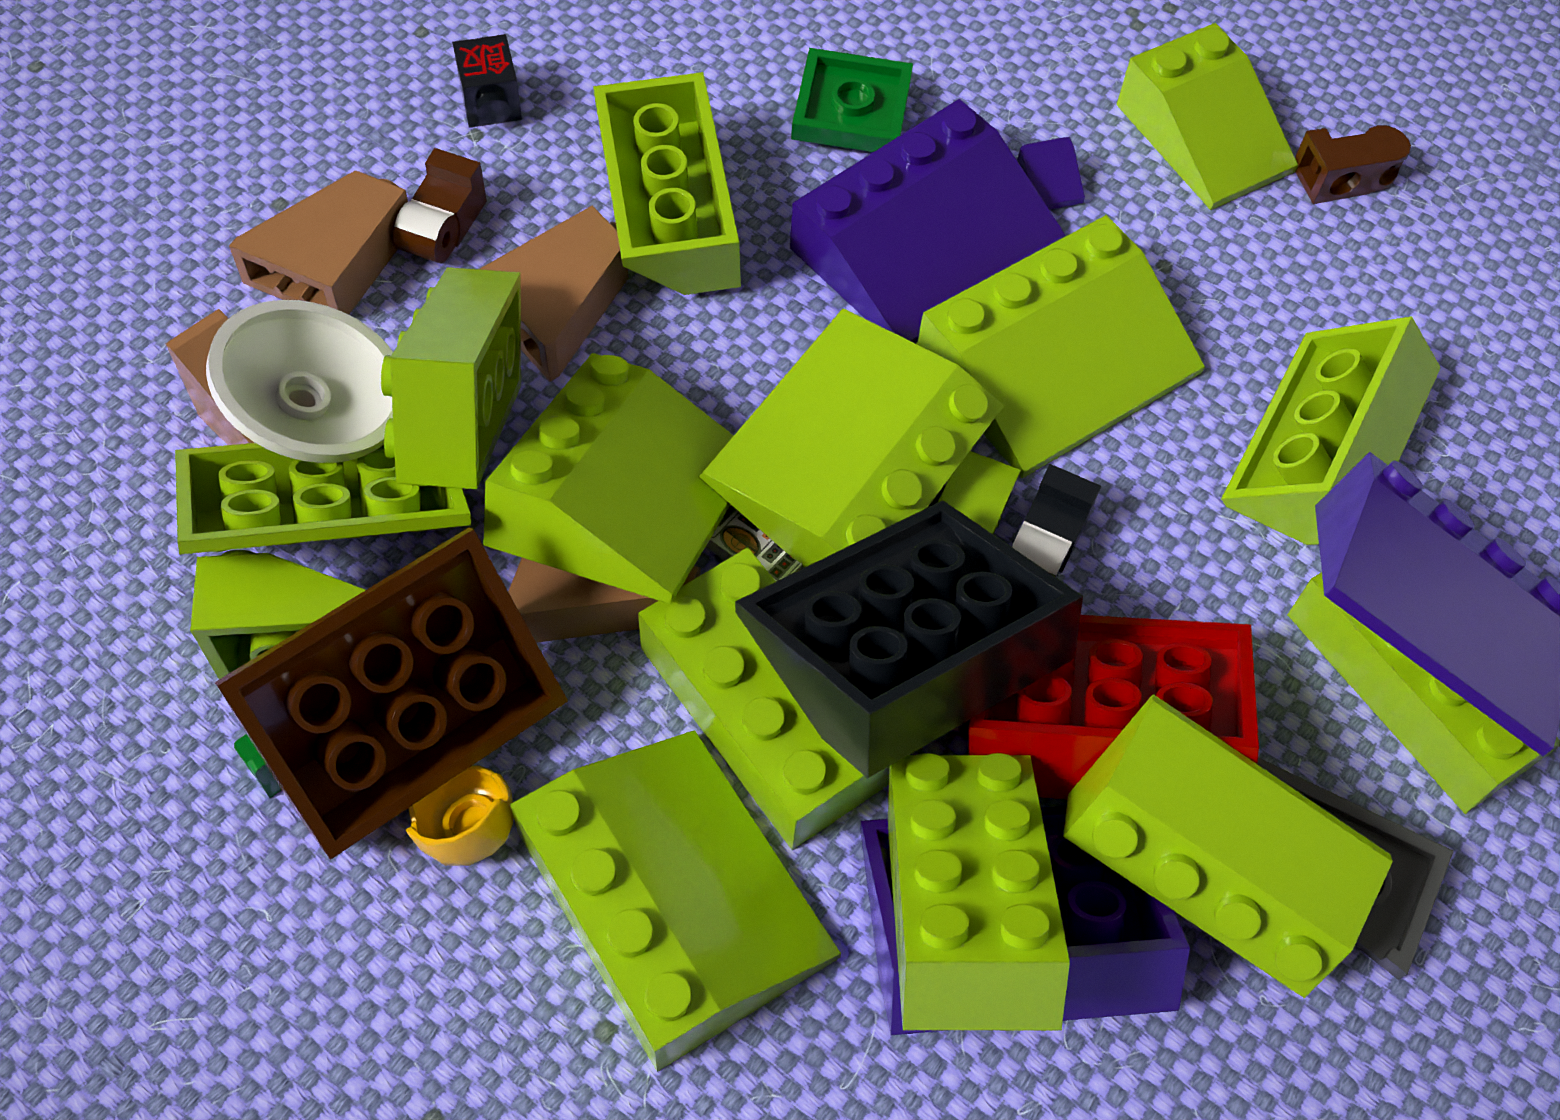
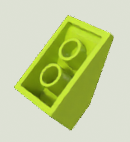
[1116,23,1298,210]
[190,550,366,679]

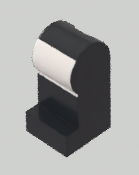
[1012,463,1101,578]

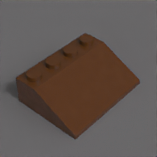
[214,527,568,860]

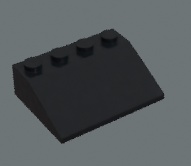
[735,500,1083,779]

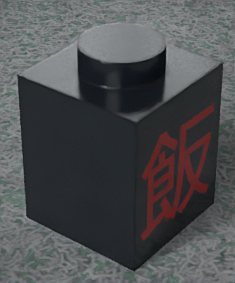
[452,34,522,128]

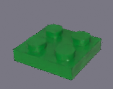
[791,47,913,152]

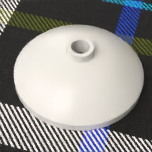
[206,300,393,463]

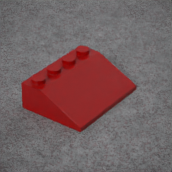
[969,615,1259,800]

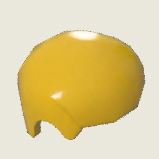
[406,765,514,866]

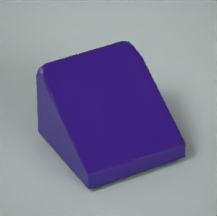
[1017,137,1085,210]

